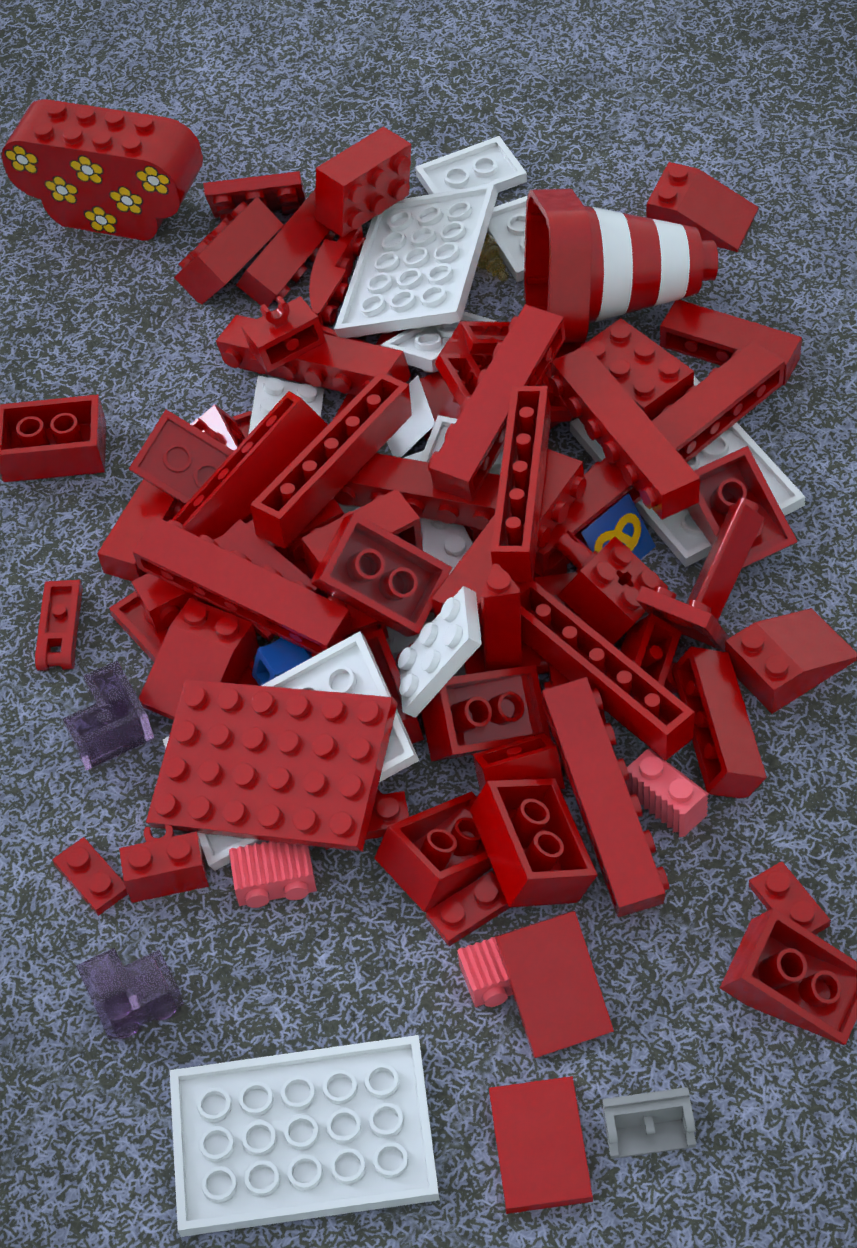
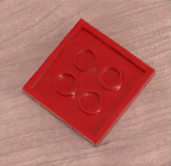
[203,171,306,221]

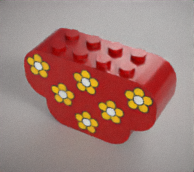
[1,99,203,241]

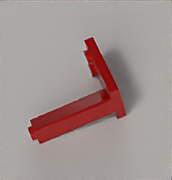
[636,497,764,651]
[464,564,542,675]

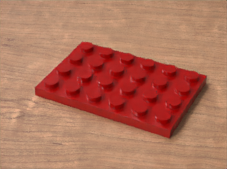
[146,679,398,852]

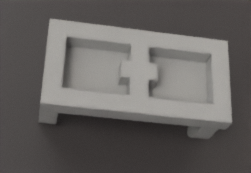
[602,1087,696,1159]

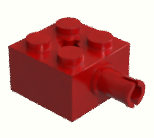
[553,529,668,645]

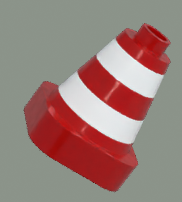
[524,188,718,344]

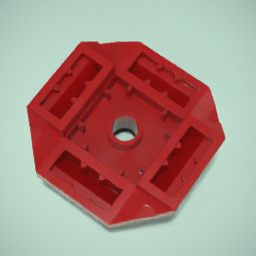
[435,321,573,429]

